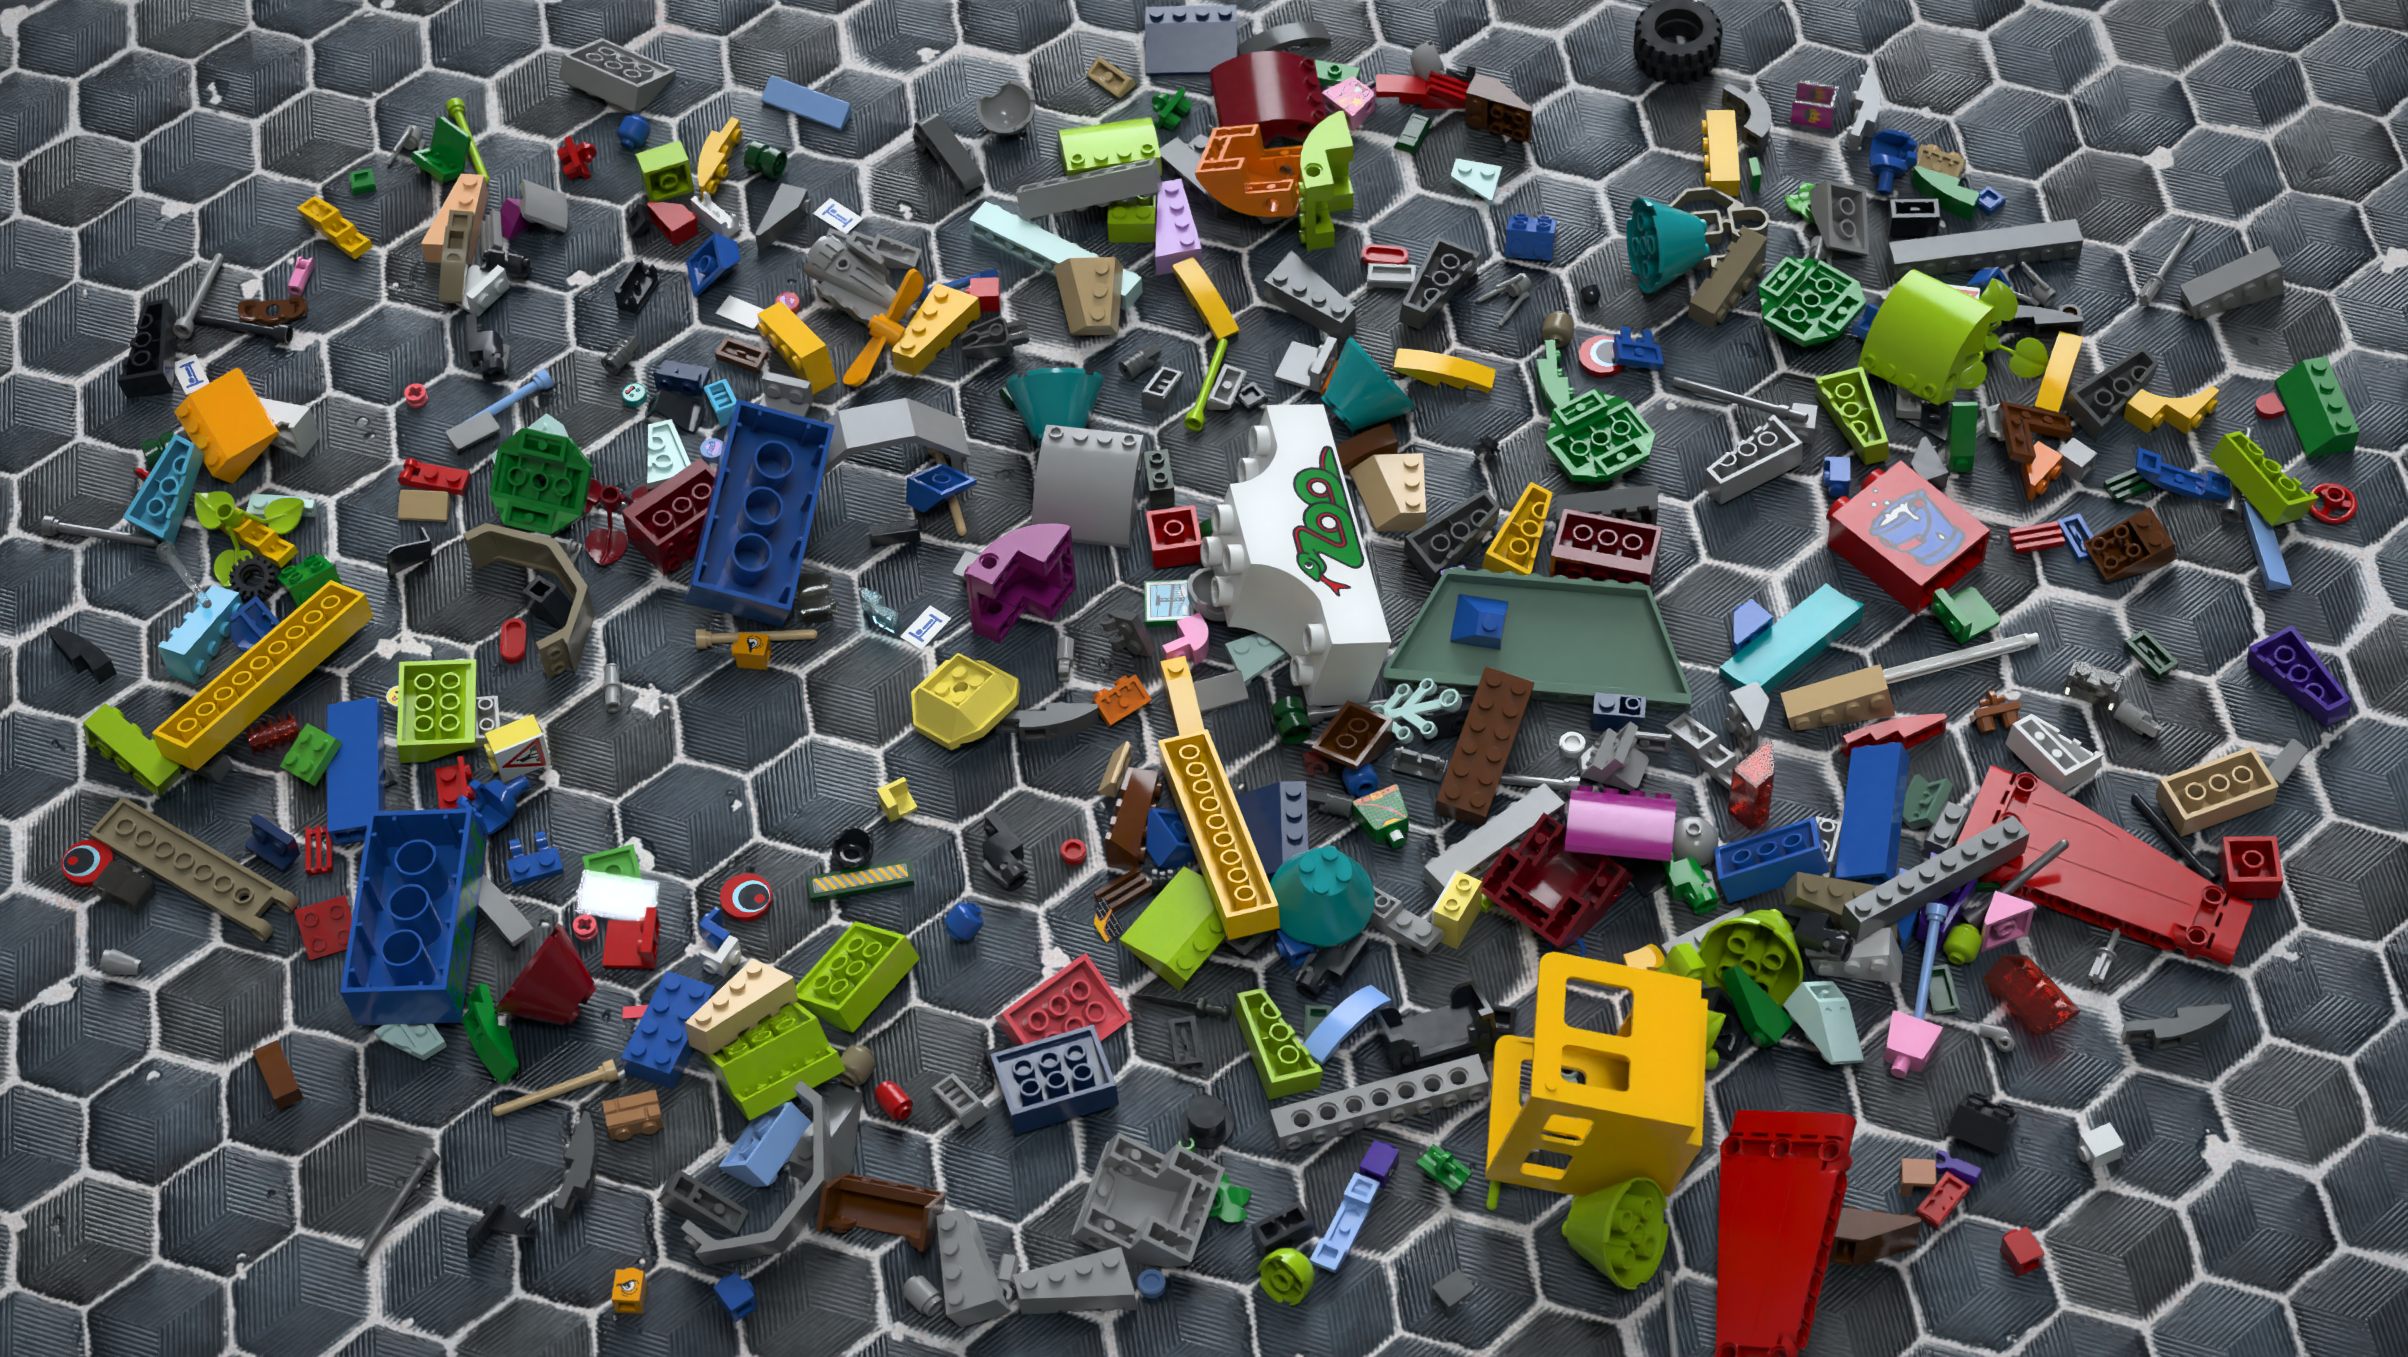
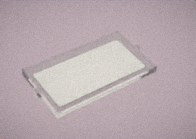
[575,870,660,921]

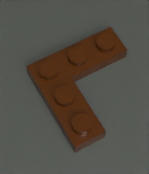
[1998,401,2073,464]

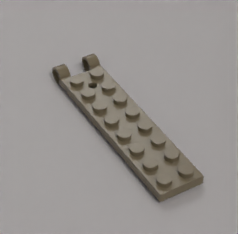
[89,797,300,942]

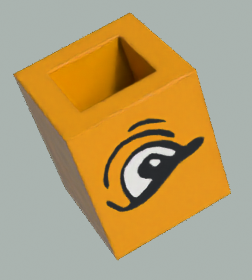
[732,632,772,670]
[611,1268,648,1314]

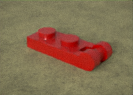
[398,458,471,496]

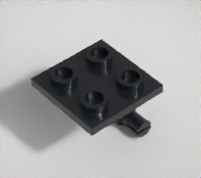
[466,1194,538,1259]

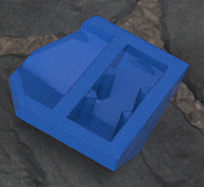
[230,596,280,652]

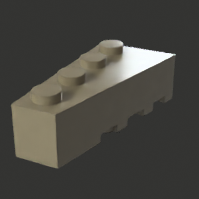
[1785,872,1897,939]

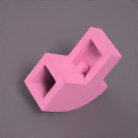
[1162,612,1209,665]

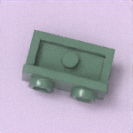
[1902,774,1953,830]

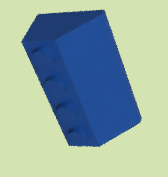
[1714,817,1830,903]

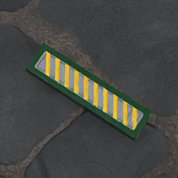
[807,859,915,903]

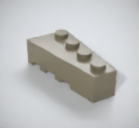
[1688,226,1767,330]

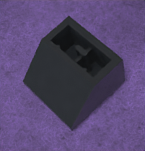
[1886,197,1940,236]
[1947,1092,2020,1155]

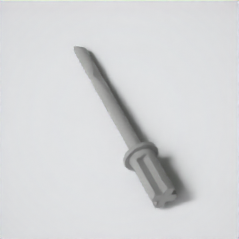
[2137,223,2197,305]
[2088,928,2120,984]
[1662,1270,1679,1357]

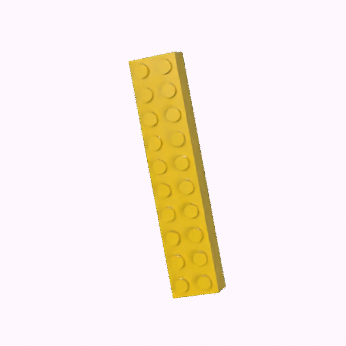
[152,580,374,771]
[1158,729,1280,940]

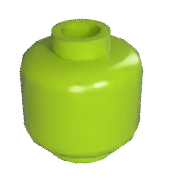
[1943,924,1983,965]

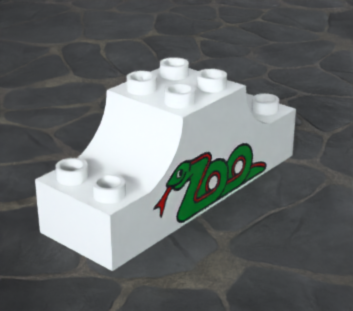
[1200,404,1391,706]

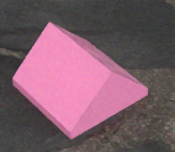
[1979,891,2035,953]

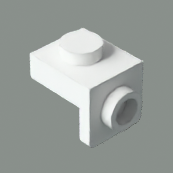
[1983,404,2005,441]
[699,935,742,977]

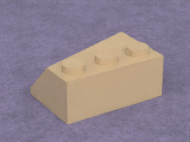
[1053,257,1123,335]
[1349,453,1426,532]

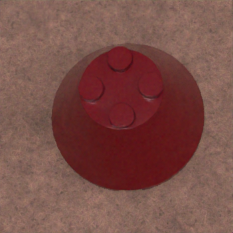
[495,923,597,1026]

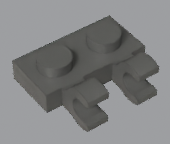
[1100,610,1155,657]

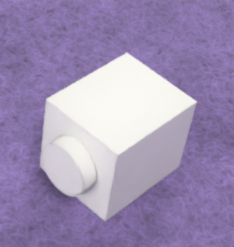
[2077,1123,2124,1170]

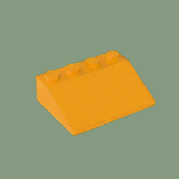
[174,368,279,484]

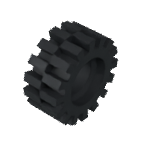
[229,555,277,603]

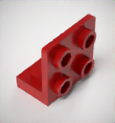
[294,895,352,960]
[602,907,661,969]

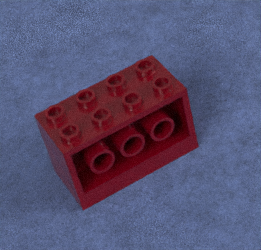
[621,458,716,576]
[1550,509,1662,590]

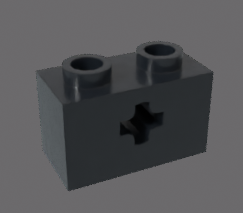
[1251,1200,1314,1259]

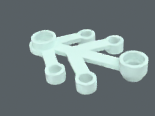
[1370,678,1462,744]

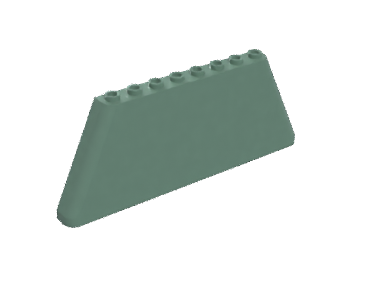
[1383,567,1692,712]

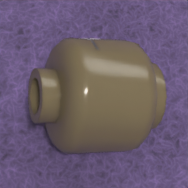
[1541,311,1575,348]
[837,1045,876,1087]

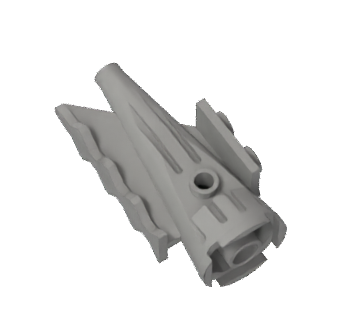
[803,234,918,329]

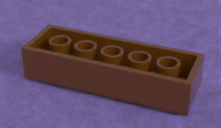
[1435,666,1535,827]

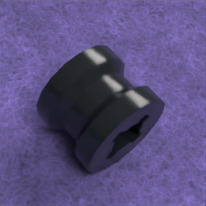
[1152,867,1174,893]

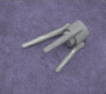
[386,125,426,174]
[1803,235,1833,266]
[2012,262,2057,307]
[1477,273,1531,327]

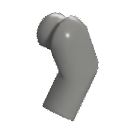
[1979,1022,2014,1052]

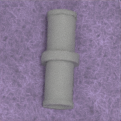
[602,663,623,713]

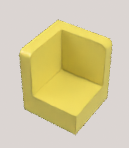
[877,777,917,823]

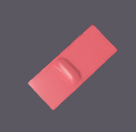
[622,1005,648,1019]

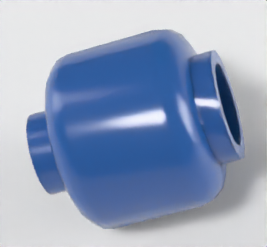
[617,114,651,150]
[1342,763,1379,798]
[945,902,984,942]

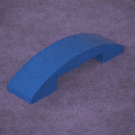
[2135,448,2231,500]

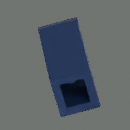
[1592,692,1646,733]

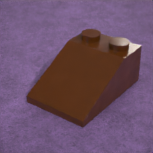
[1311,700,1393,770]

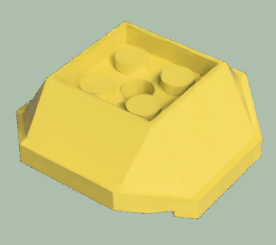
[911,653,1021,750]

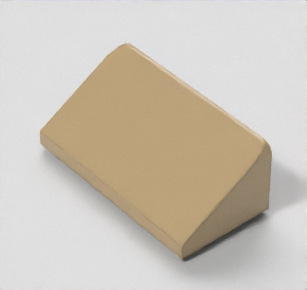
[1086,56,1137,98]
[398,490,451,522]
[1098,741,1132,798]

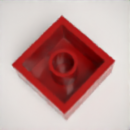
[1146,505,1202,569]
[2218,836,2283,899]

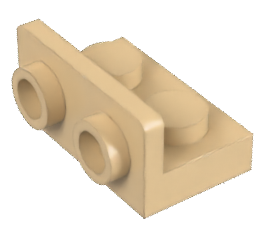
[1910,144,1967,178]

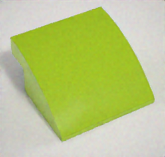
[701,1002,846,1121]

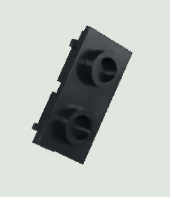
[480,249,533,279]

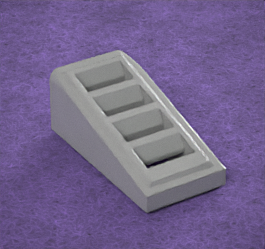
[931,1073,987,1129]

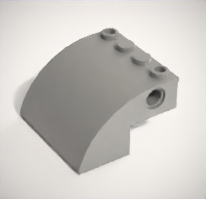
[1032,425,1144,548]
[1071,1132,1225,1267]

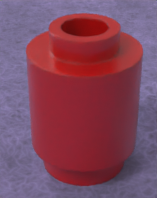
[874,1080,913,1120]

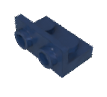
[653,360,711,396]
[245,813,301,872]

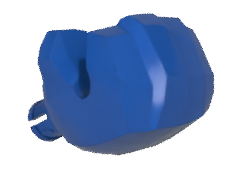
[1869,129,1918,196]
[456,775,531,835]

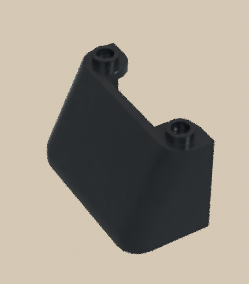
[1372,980,1498,1076]

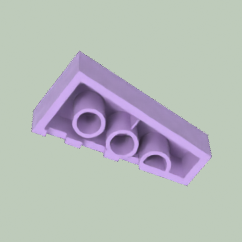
[1155,179,1203,276]

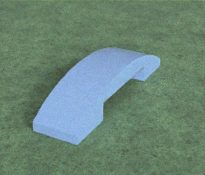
[1303,985,1391,1065]
[1310,1172,1380,1273]

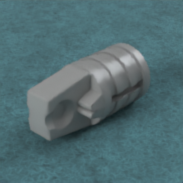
[2113,699,2163,738]

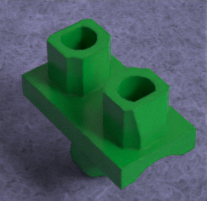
[1152,88,1193,131]
[1416,1144,1472,1194]

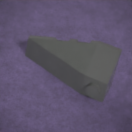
[788,1085,863,1182]

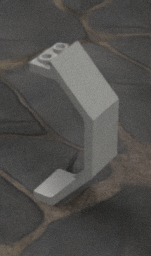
[823,398,970,476]
[681,1080,832,1265]

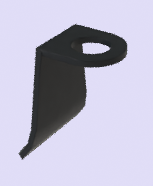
[645,389,705,433]
[387,526,432,579]

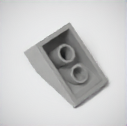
[1810,180,1869,256]

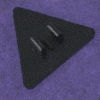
[1900,401,1949,442]

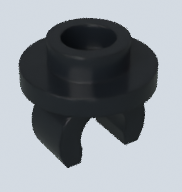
[1473,436,1500,463]

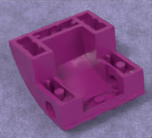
[964,523,1076,644]
[1564,785,1676,862]

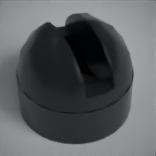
[1580,284,1601,305]

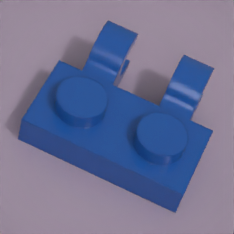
[1612,326,1664,370]
[506,831,564,888]

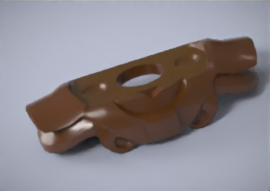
[238,295,308,327]

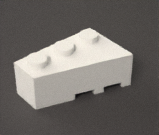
[258,397,320,458]
[2005,714,2103,793]
[1810,928,1903,983]

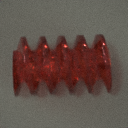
[246,711,301,756]

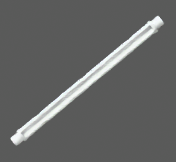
[1883,633,2040,684]

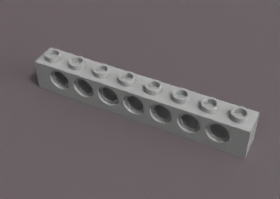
[1270,1054,1489,1151]

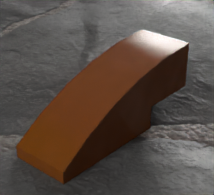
[1336,423,1398,475]
[253,1040,304,1110]

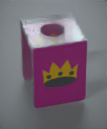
[1791,80,1839,129]

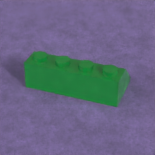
[2274,356,2360,458]

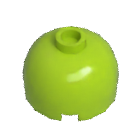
[1258,1248,1314,1306]

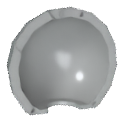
[976,80,1035,136]
[1187,567,1226,622]

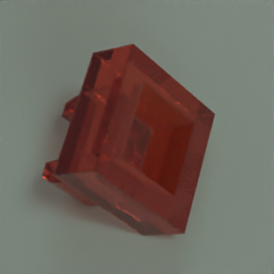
[1301,751,1330,776]

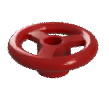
[2308,483,2358,524]

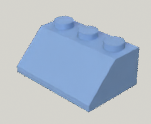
[718,1102,811,1187]

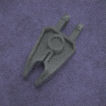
[961,316,1030,359]

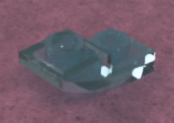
[858,587,900,635]

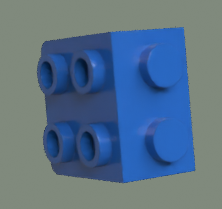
[1505,213,1557,261]

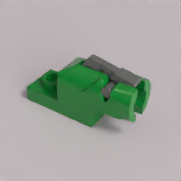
[1654,852,1719,915]

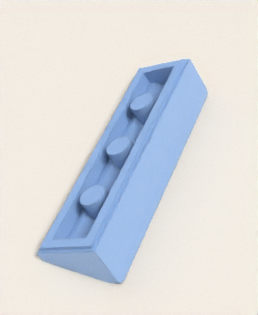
[761,76,852,131]
[2242,501,2292,591]

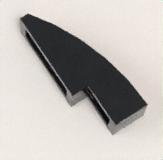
[47,626,117,684]

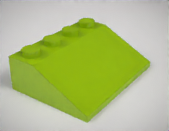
[397,659,477,763]
[1119,866,1226,992]
[796,921,920,1033]

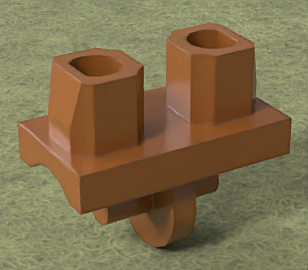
[1969,690,2021,735]

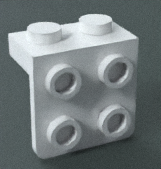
[455,265,510,317]

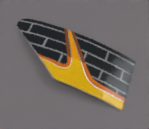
[1094,897,1125,942]

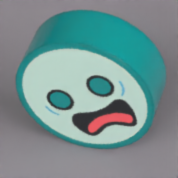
[622,383,647,407]

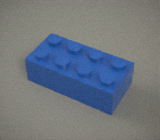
[621,971,716,1090]

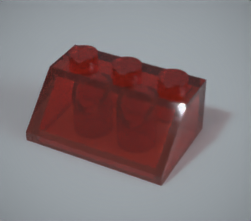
[1728,739,1774,831]
[1983,955,2081,1034]

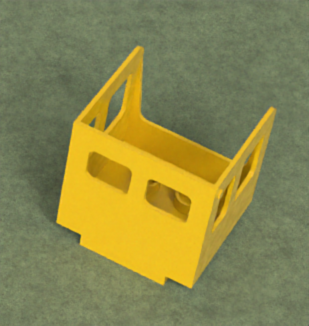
[1485,952,1708,1197]

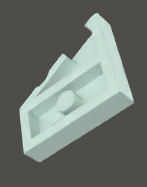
[1451,158,1502,206]
[374,1023,447,1061]

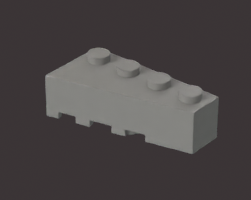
[936,1208,1011,1328]

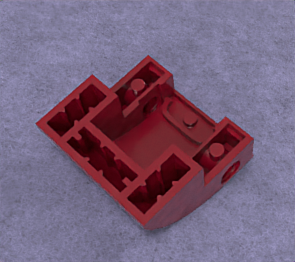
[1209,51,1327,149]
[1481,812,1634,948]

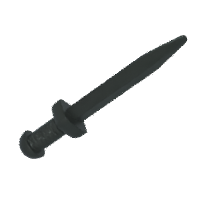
[1131,994,1232,1020]

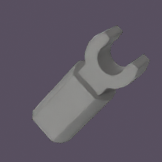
[1057,637,1075,682]
[996,1254,1020,1305]

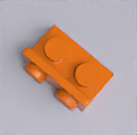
[1091,674,1152,728]

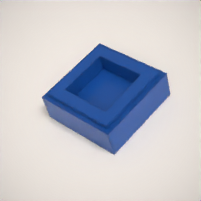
[1978,186,2006,216]

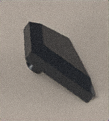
[1446,65,1476,84]

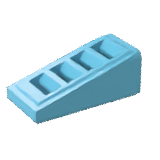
[703,379,737,426]

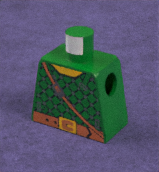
[1352,784,1409,848]

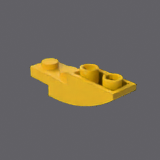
[698,117,743,201]

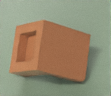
[1899,1158,1936,1197]

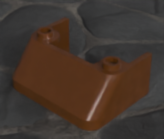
[816,1174,946,1252]

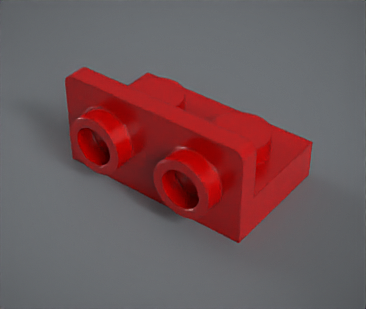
[435,756,475,809]

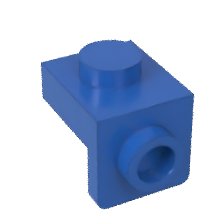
[1851,304,1880,341]
[699,907,731,950]

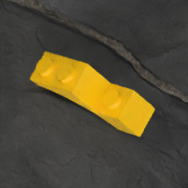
[2124,385,2219,434]

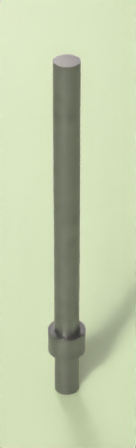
[1673,377,1809,423]

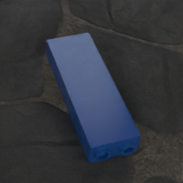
[327,697,385,846]
[1835,742,1910,886]

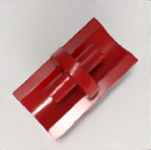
[557,135,597,180]

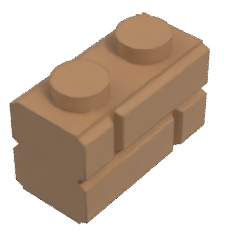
[602,1090,664,1141]

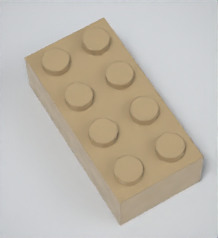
[2155,746,2279,837]

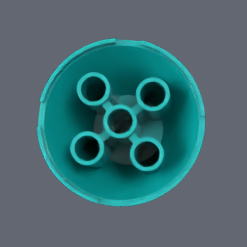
[1626,197,1710,294]
[1321,336,1417,433]
[1006,368,1104,447]
[1270,846,1375,947]

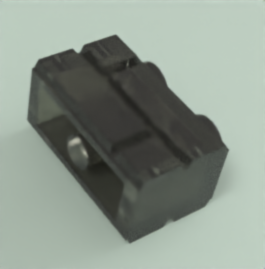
[2063,659,2124,711]

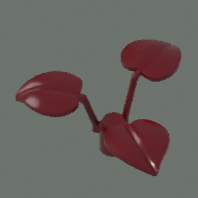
[584,478,655,566]

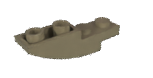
[439,210,474,304]

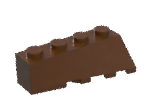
[1105,767,1163,870]

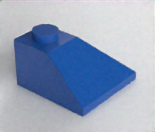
[686,232,740,297]
[906,463,977,512]
[1450,594,1509,650]
[1146,808,1196,869]

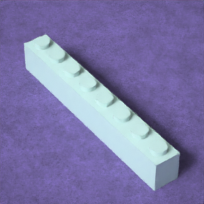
[969,201,1142,311]

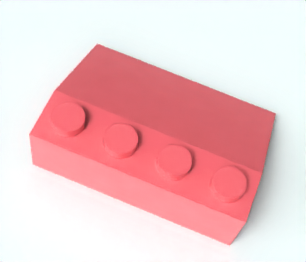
[995,953,1132,1046]

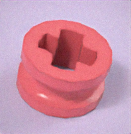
[404,383,428,408]
[573,914,598,941]

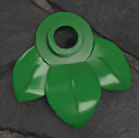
[1208,1174,1251,1224]

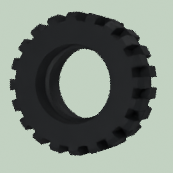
[1633,0,1723,83]

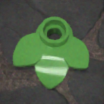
[1785,182,1816,223]

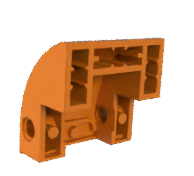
[1195,124,1303,218]

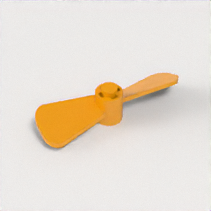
[843,269,924,387]

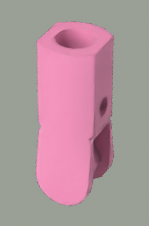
[287,256,315,296]

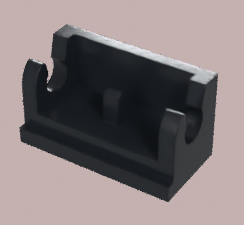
[614,258,661,315]

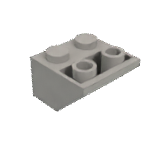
[1725,681,1770,760]

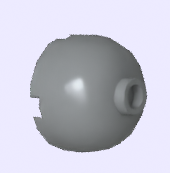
[1408,40,1447,81]
[1672,816,1719,866]

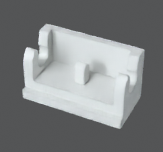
[691,192,742,238]

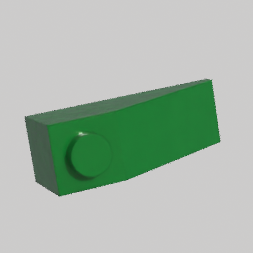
[1944,402,1978,472]
[1722,965,1794,1049]

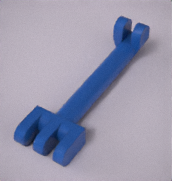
[920,269,998,300]

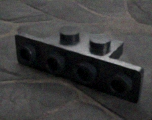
[1421,692,1476,742]

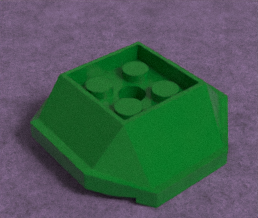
[1758,256,1866,347]
[1545,389,1655,486]
[489,428,593,535]

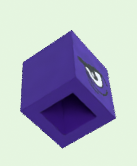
[1360,1140,1399,1190]

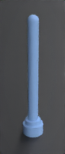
[464,369,554,422]
[1913,903,1948,1020]

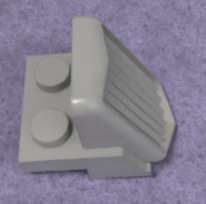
[1578,722,1649,791]

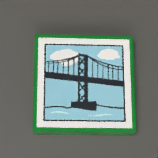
[1144,579,1196,627]

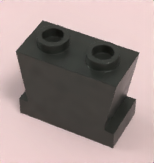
[1143,449,1176,511]

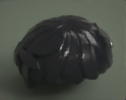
[832,827,874,869]

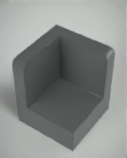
[1431,1268,1475,1320]

